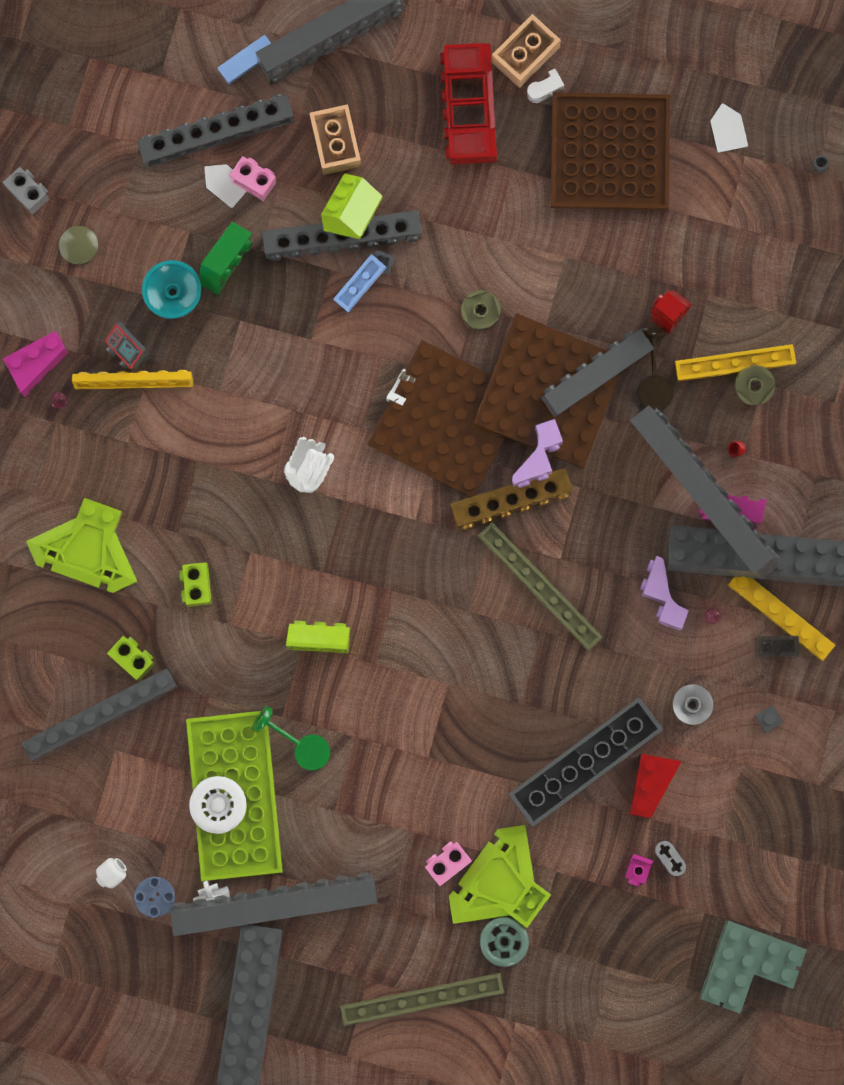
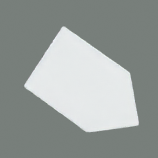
[711,103,748,152]
[204,164,246,208]

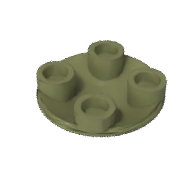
[59,226,98,264]

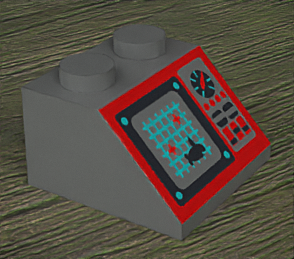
[104,321,151,373]

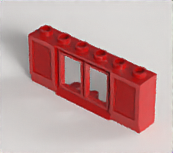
[440,43,497,165]

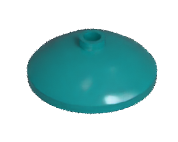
[142,260,201,319]

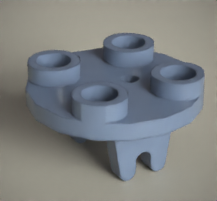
[134,876,175,918]

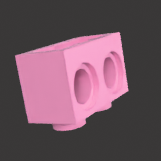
[230,156,276,202]
[425,842,472,886]

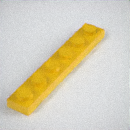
[675,344,796,382]
[72,370,193,389]
[728,576,835,661]

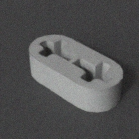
[655,841,686,876]

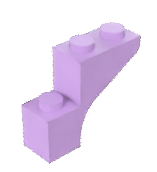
[512,419,563,488]
[640,556,689,631]

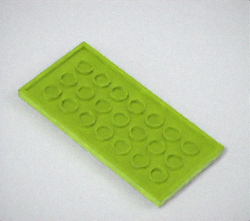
[186,711,283,881]

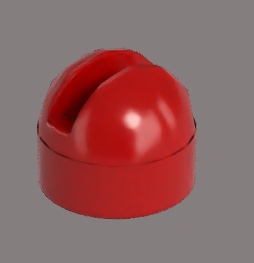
[728,441,746,457]

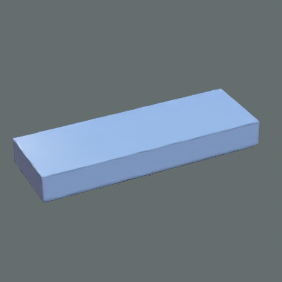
[218,35,271,85]
[333,254,387,312]

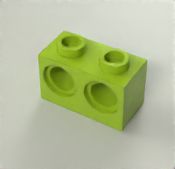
[179,562,212,607]
[107,636,155,682]

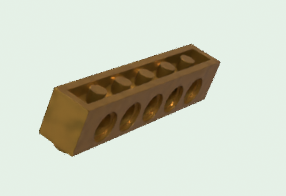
[451,468,573,530]

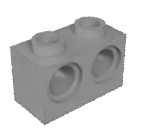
[3,167,49,215]

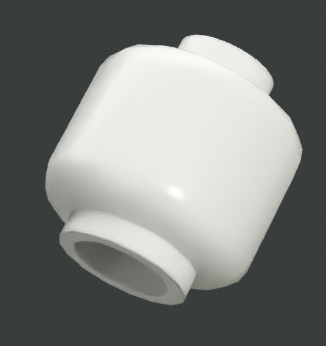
[96,858,127,888]

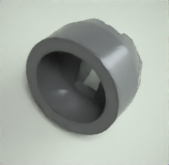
[813,155,830,173]

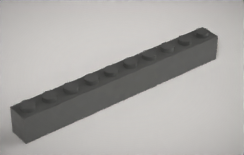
[170,873,377,936]

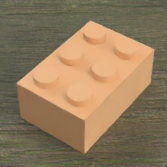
[491,14,561,88]
[310,104,361,175]

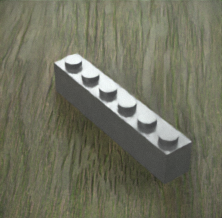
[541,329,654,418]

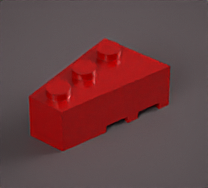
[650,290,693,334]
[629,754,682,819]

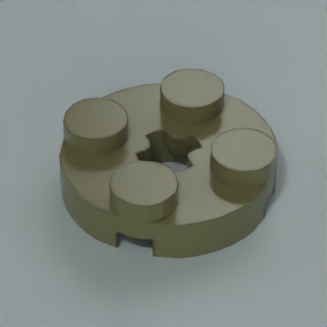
[461,290,501,330]
[734,364,775,405]

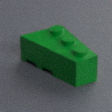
[199,222,253,295]

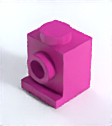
[624,854,653,887]

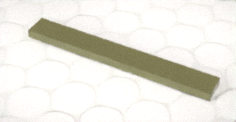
[478,522,603,651]
[340,973,504,1026]

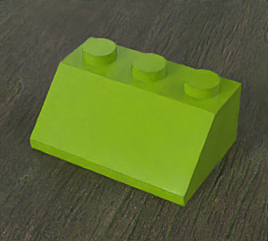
[321,173,383,239]
[286,621,350,653]

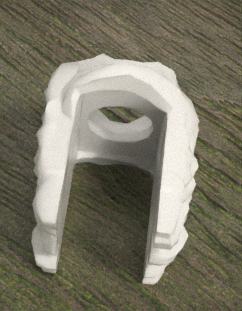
[284,437,334,493]

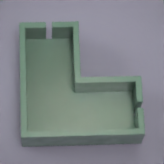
[699,920,807,1013]

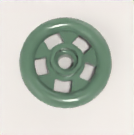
[480,917,529,967]

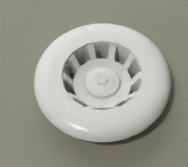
[189,776,246,834]

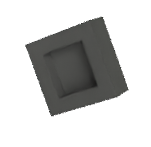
[374,250,396,275]
[755,705,783,733]

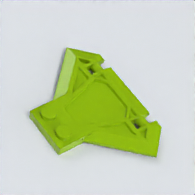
[26,498,138,593]
[449,825,551,928]

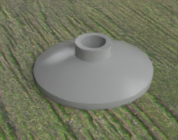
[673,684,713,725]

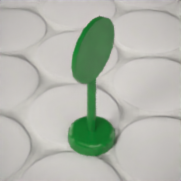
[251,706,330,770]

